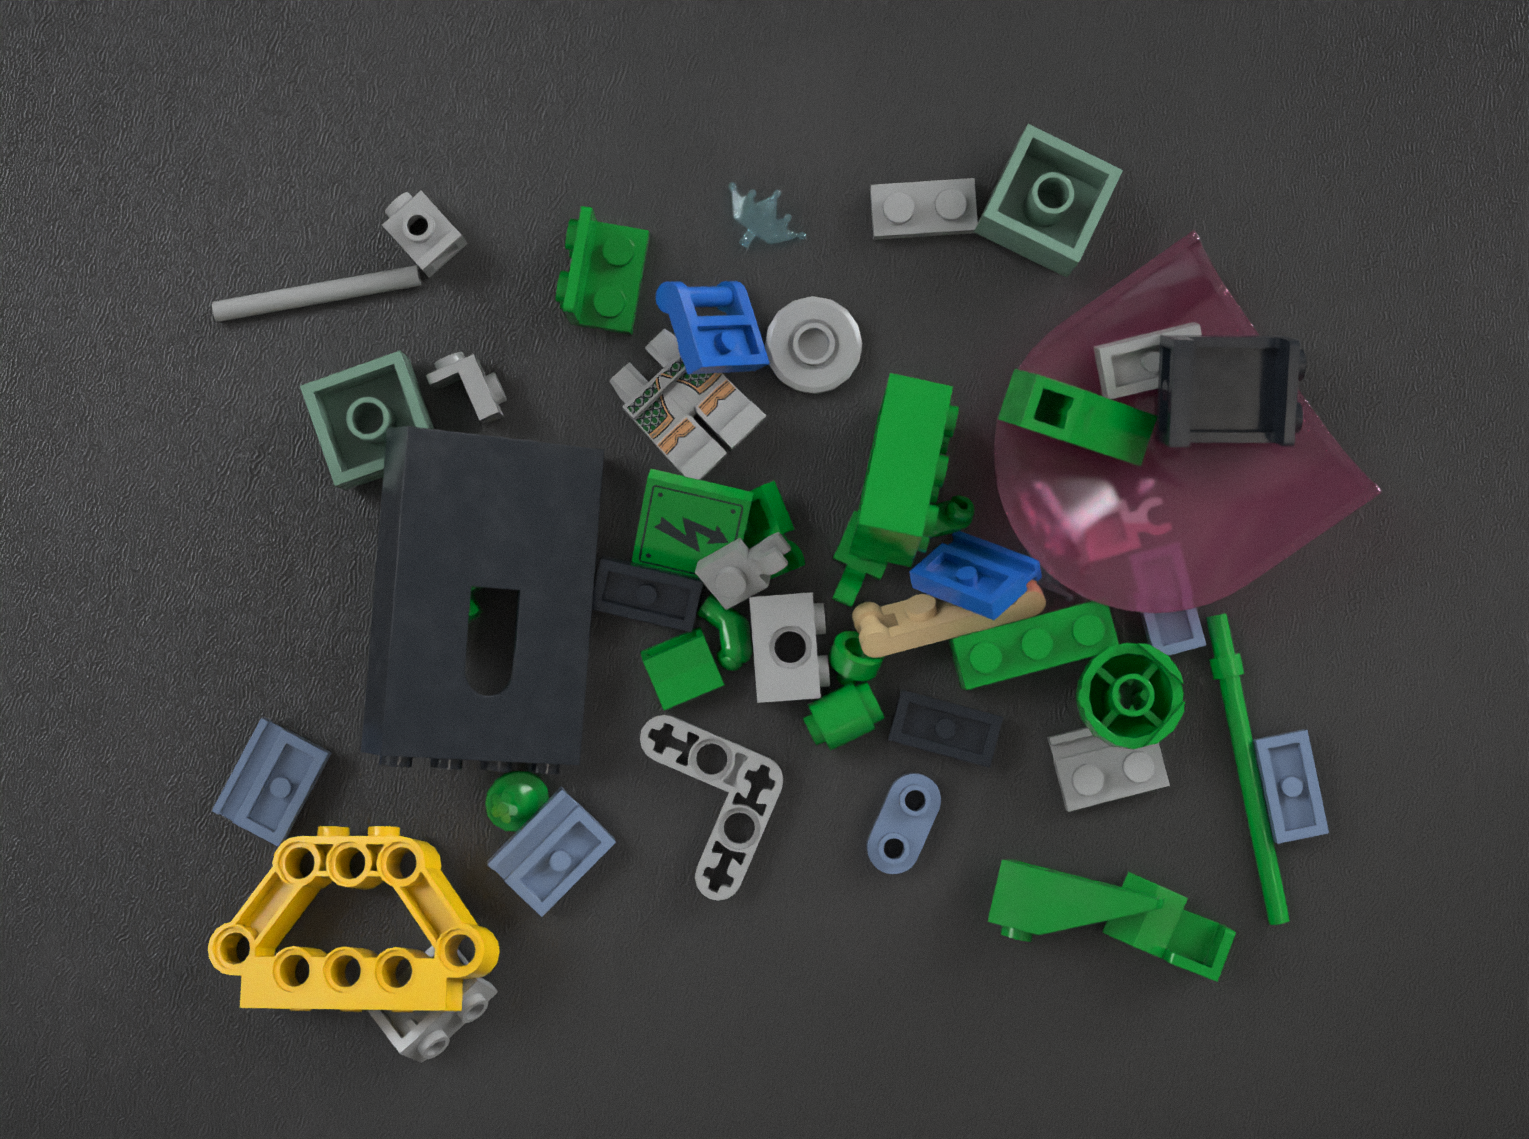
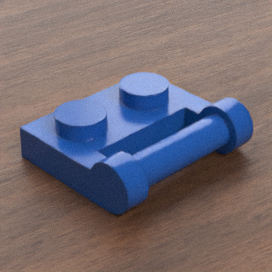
[656,281,770,375]

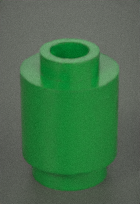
[803,681,885,751]

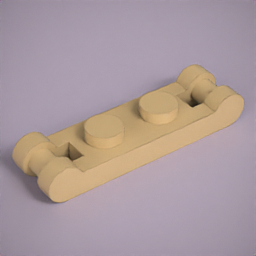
[852,580,1046,658]

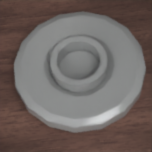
[765,296,862,394]

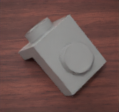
[426,352,507,425]

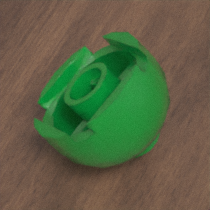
[1076,643,1185,750]

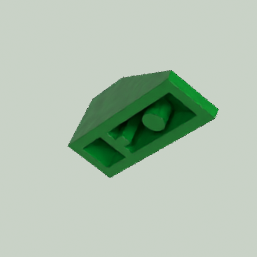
[987,859,1165,942]

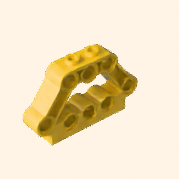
[208,826,500,1012]

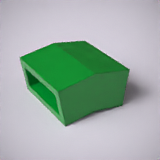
[640,627,725,710]
[1102,872,1188,959]

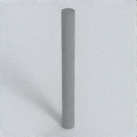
[212,265,421,322]

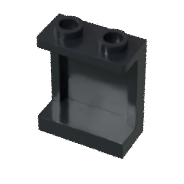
[1155,335,1306,447]

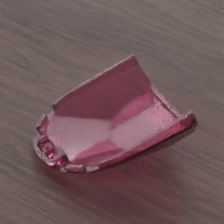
[994,230,1383,613]

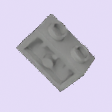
[367,946,497,1063]

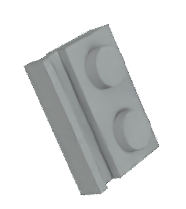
[1047,727,1170,812]

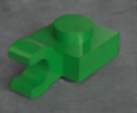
[743,481,805,579]
[832,511,888,608]

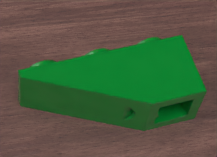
[998,369,1158,466]

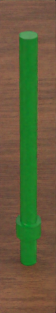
[1206,613,1290,925]

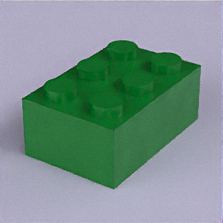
[849,373,959,567]

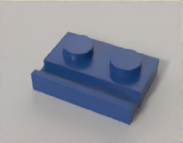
[909,531,1042,620]

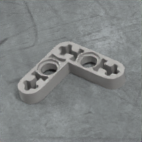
[640,714,784,901]

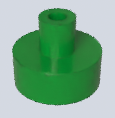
[828,631,884,685]

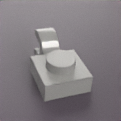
[695,532,791,610]

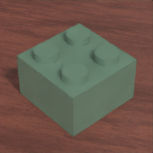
[974,124,1123,278]
[300,351,434,490]

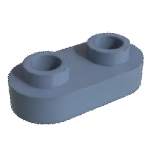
[867,773,941,874]

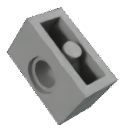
[749,592,830,703]

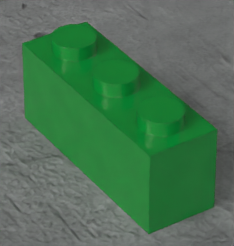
[948,598,1119,690]

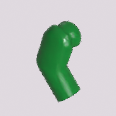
[932,495,975,537]
[697,593,753,671]

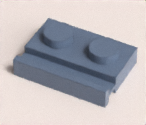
[212,718,332,847]
[487,786,616,917]

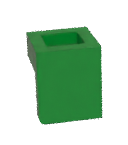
[1162,909,1236,982]

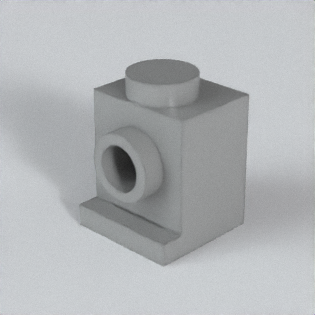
[382,191,468,278]

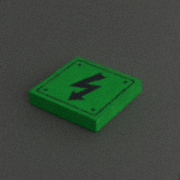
[632,469,754,577]

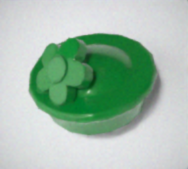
[485,770,549,832]

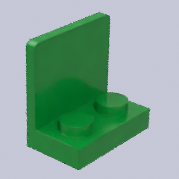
[556,206,650,335]

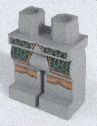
[610,329,766,480]

